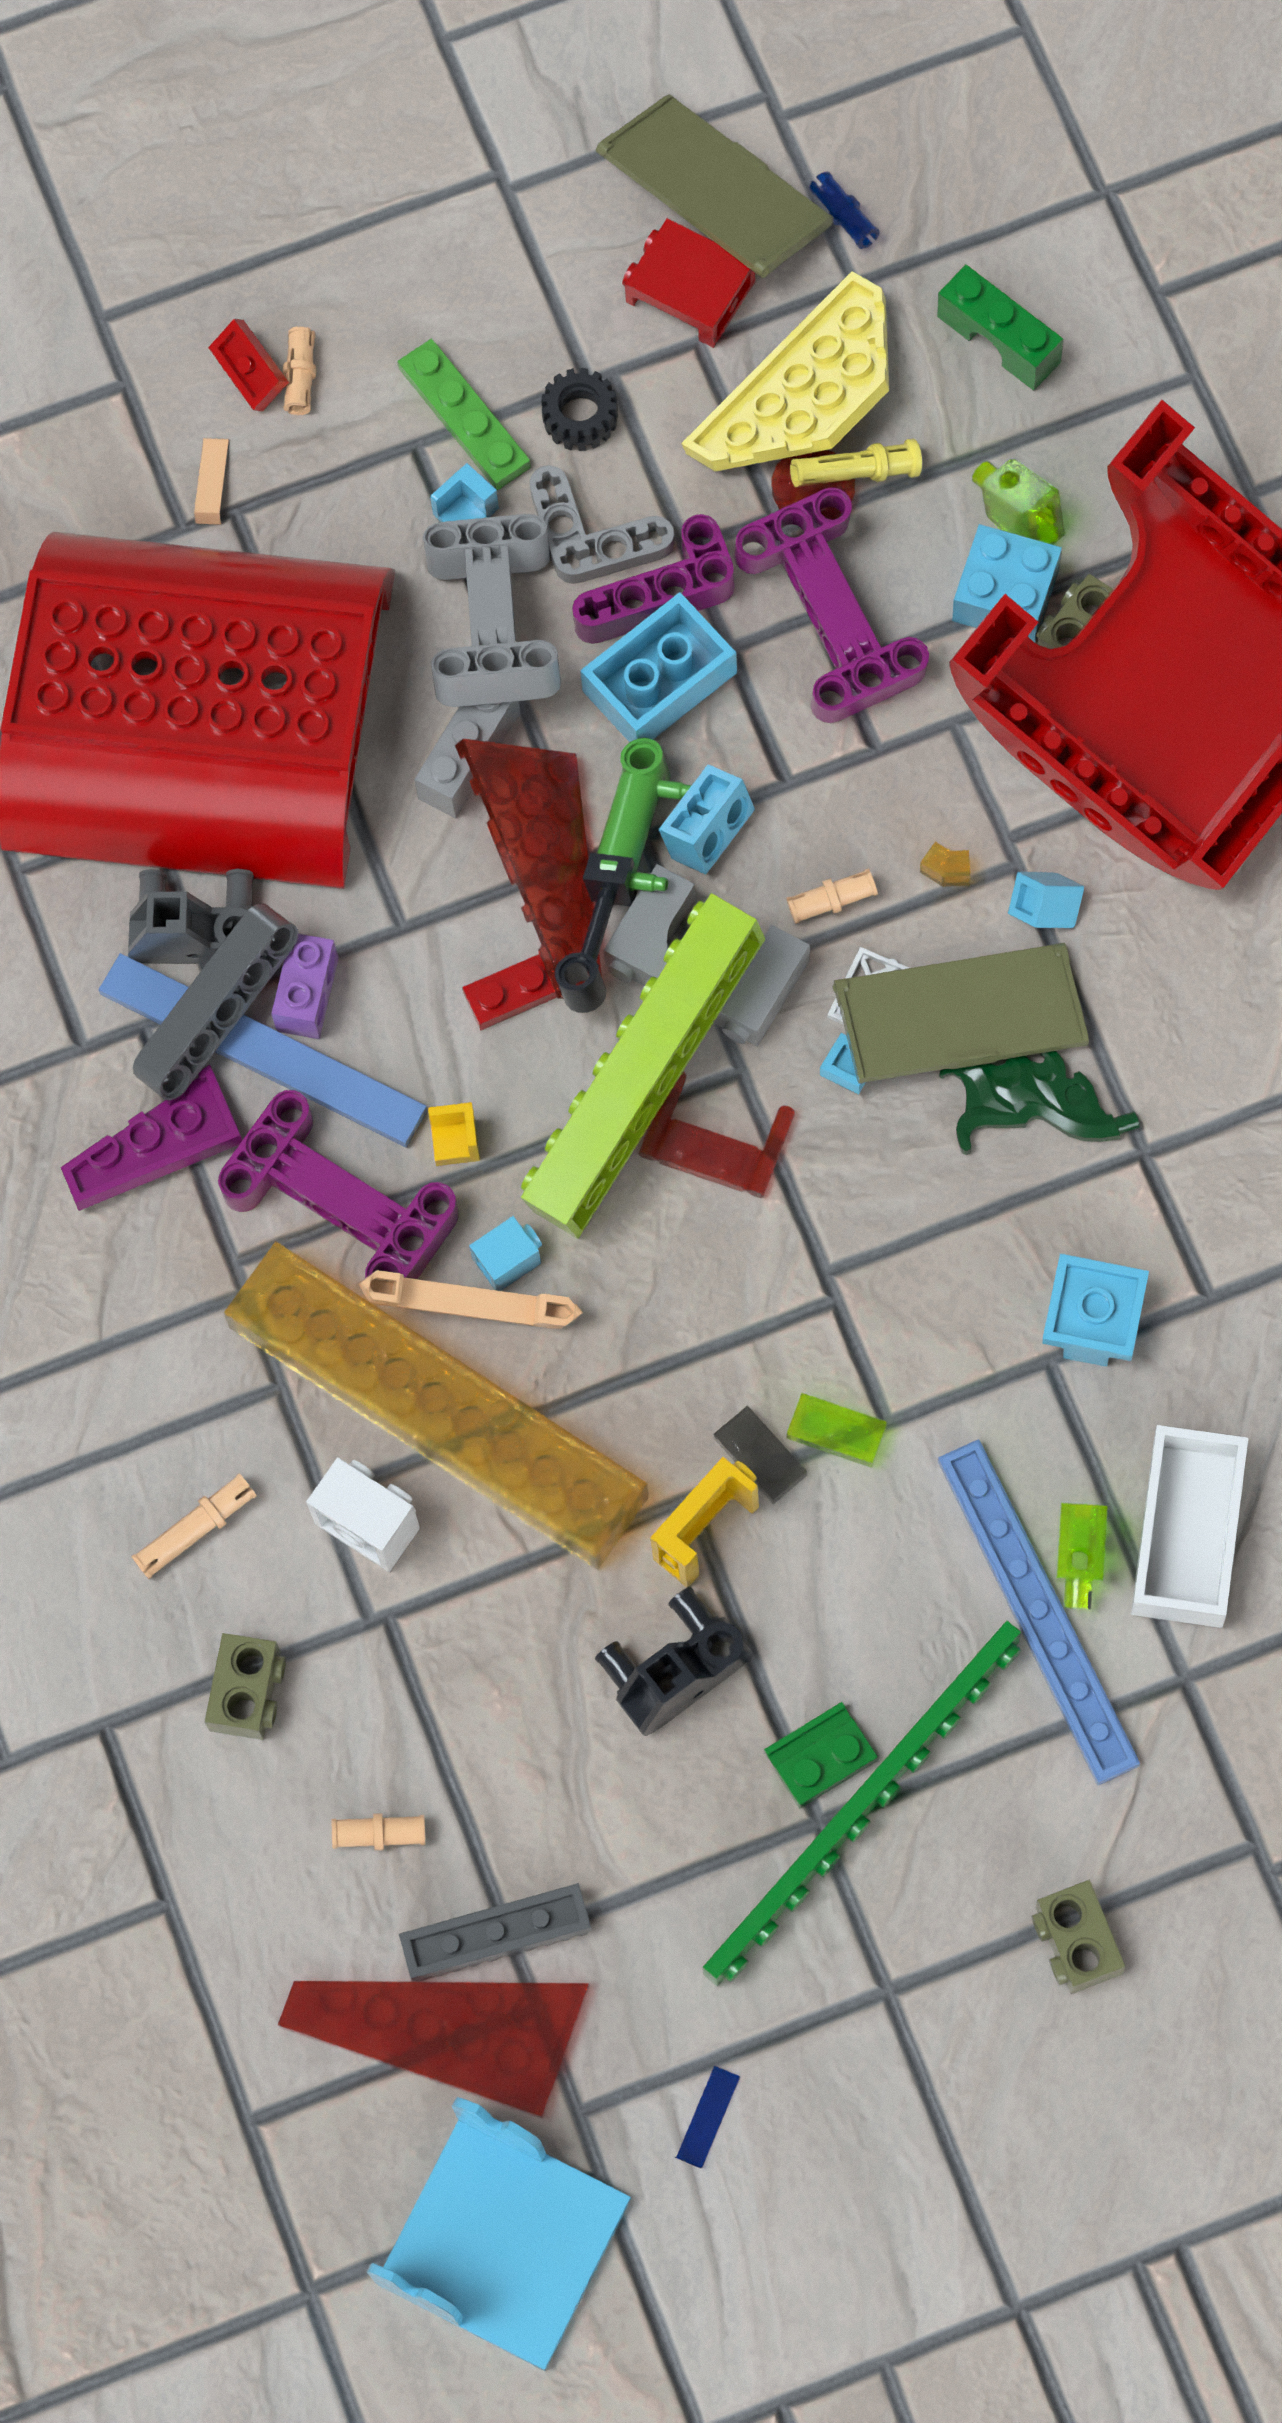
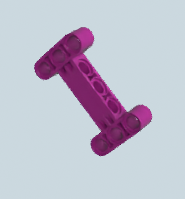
[734,488,929,723]
[218,1090,459,1279]

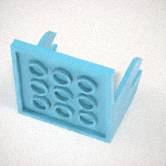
[367,2097,631,2371]

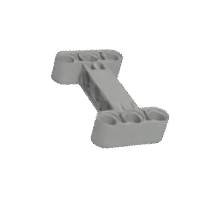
[423,514,561,707]

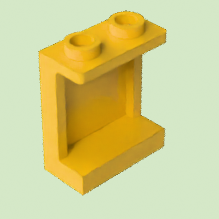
[650,1457,759,1588]

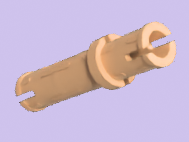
[131,1473,257,1579]

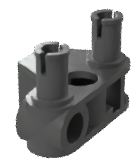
[128,869,254,964]

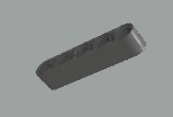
[133,903,298,1100]

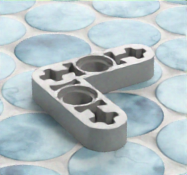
[530,465,675,584]

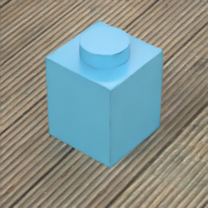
[469,1216,542,1291]

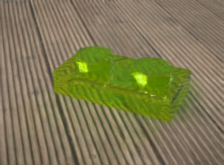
[786,1393,887,1468]

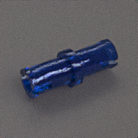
[809,171,880,249]

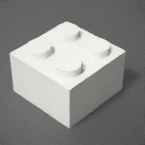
[306,1457,420,1572]

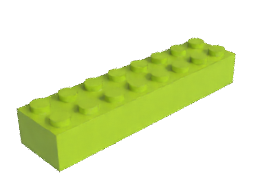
[521,893,766,1239]

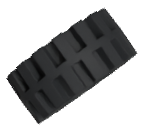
[541,368,618,451]

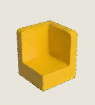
[428,1102,480,1166]

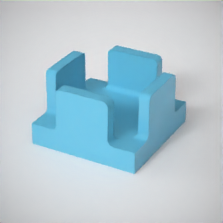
[1042,1254,1149,1366]

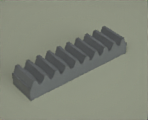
[399,1883,592,1982]

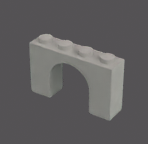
[604,864,810,1047]

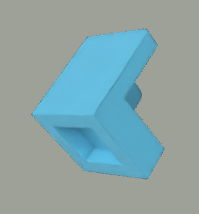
[430,463,499,522]
[1008,872,1085,928]

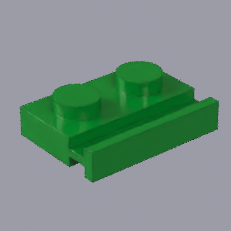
[764,1702,878,1809]

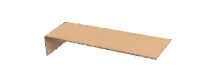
[194,438,229,525]

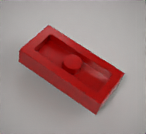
[208,319,289,411]
[462,953,561,1030]

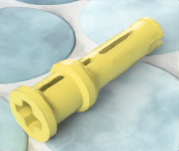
[790,438,922,487]

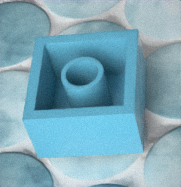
[952,524,1062,643]

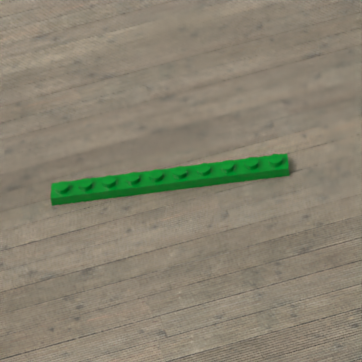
[702,1620,1021,1987]

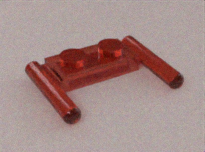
[638,1071,795,1198]

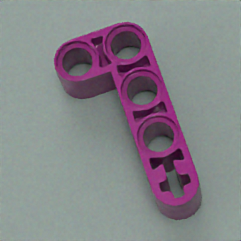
[572,514,734,644]

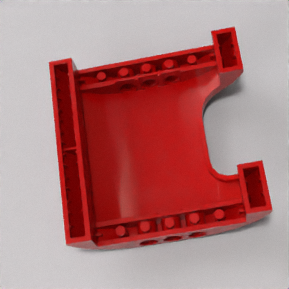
[949,399,1282,890]

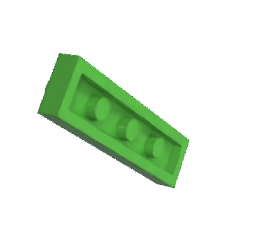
[397,338,531,491]

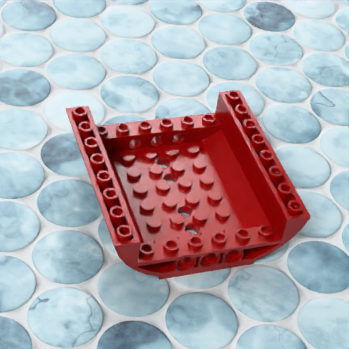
[0,532,395,889]

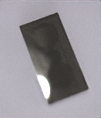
[713,1405,807,1504]

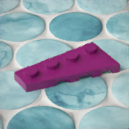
[60,1064,242,1211]

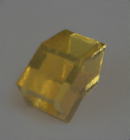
[920,841,970,887]

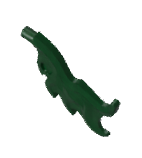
[939,1051,1140,1155]

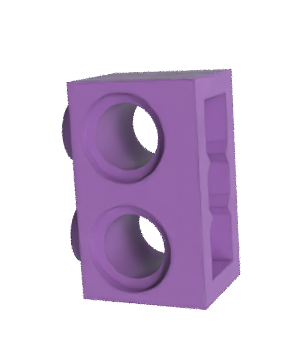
[271,934,339,1040]

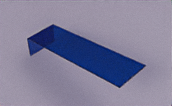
[674,2065,740,2169]

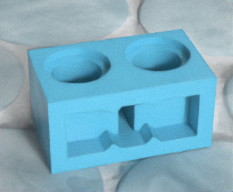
[659,764,755,875]

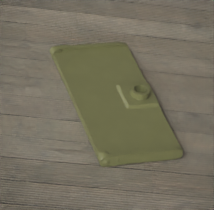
[596,94,833,278]
[832,943,1089,1084]

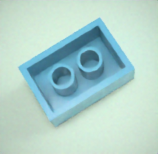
[580,592,737,742]

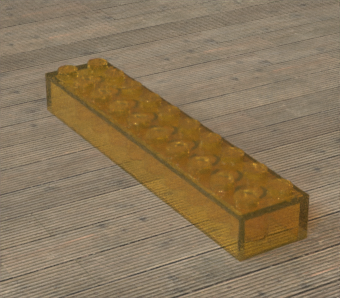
[224,1241,649,1570]

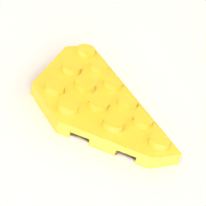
[681,271,889,472]

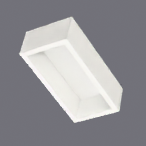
[1131,1425,1248,1628]

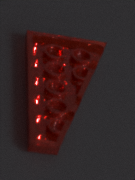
[455,738,602,999]
[278,1981,590,2119]

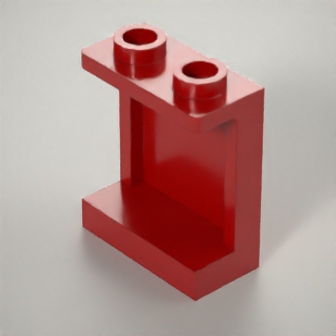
[622,218,755,348]

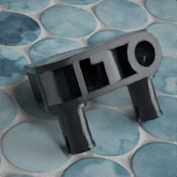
[595,1586,753,1736]

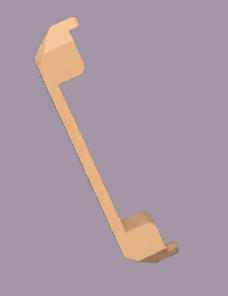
[359,1270,583,1329]

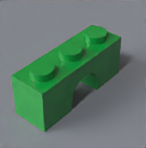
[937,264,1063,391]

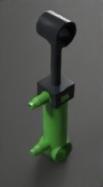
[555,738,692,1013]

